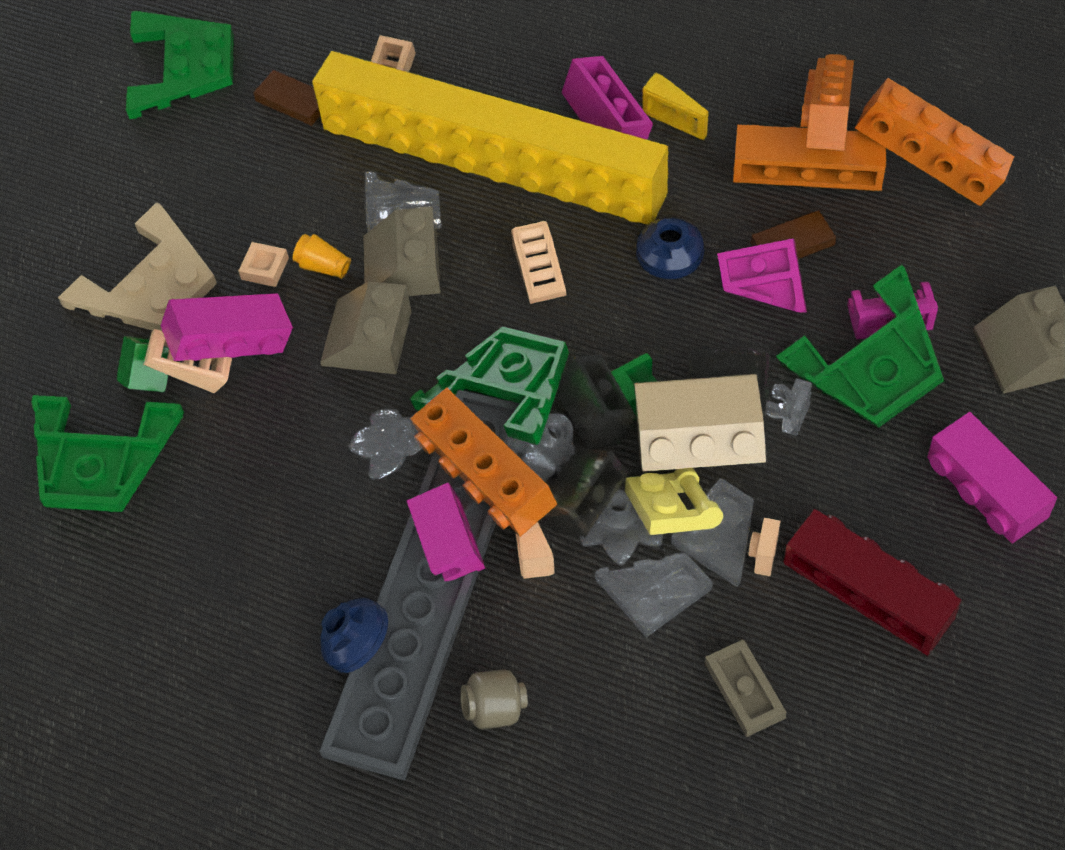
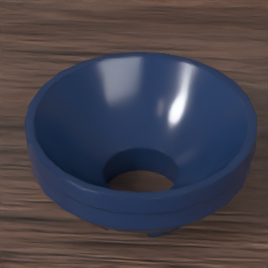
[636,218,704,279]
[320,598,388,673]

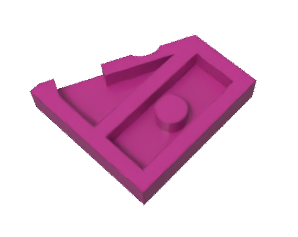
[717,239,807,313]

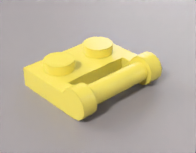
[625,468,723,535]

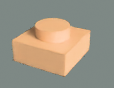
[239,242,289,287]
[748,518,781,577]

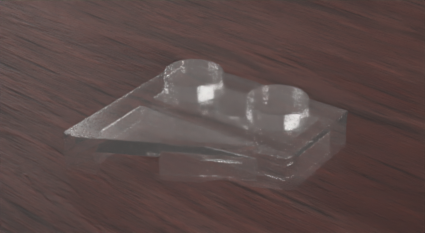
[365,172,441,232]
[595,552,713,637]

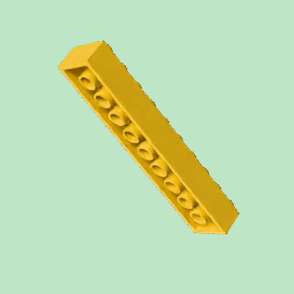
[312,51,668,225]

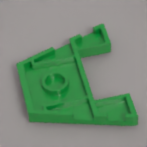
[126,11,234,119]
[776,265,944,428]
[410,326,569,445]
[32,395,184,512]

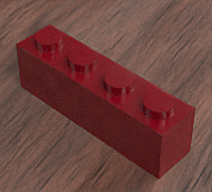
[784,509,962,656]

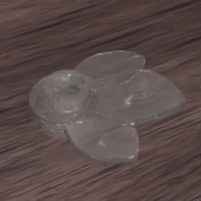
[348,409,422,480]
[505,413,581,481]
[580,490,663,565]

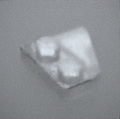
[671,478,754,587]

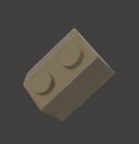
[363,206,440,296]
[320,281,412,374]
[973,286,1065,394]

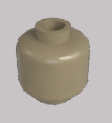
[460,669,528,730]

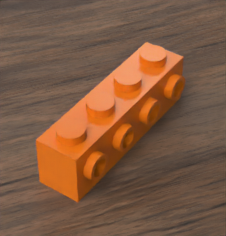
[801,54,854,151]
[855,78,1014,206]
[733,125,886,191]
[410,387,557,537]

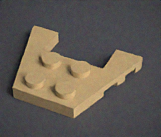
[58,202,217,331]

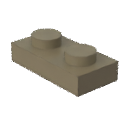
[705,639,786,737]

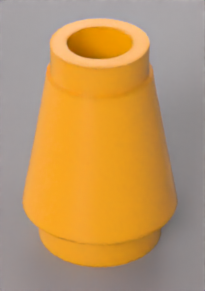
[292,234,351,279]

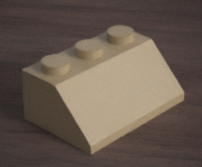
[634,374,766,472]

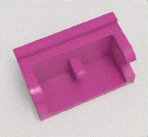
[847,282,938,339]
[407,482,485,581]

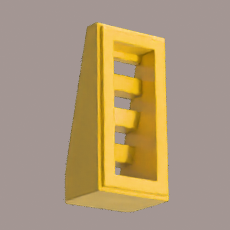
[642,73,708,140]

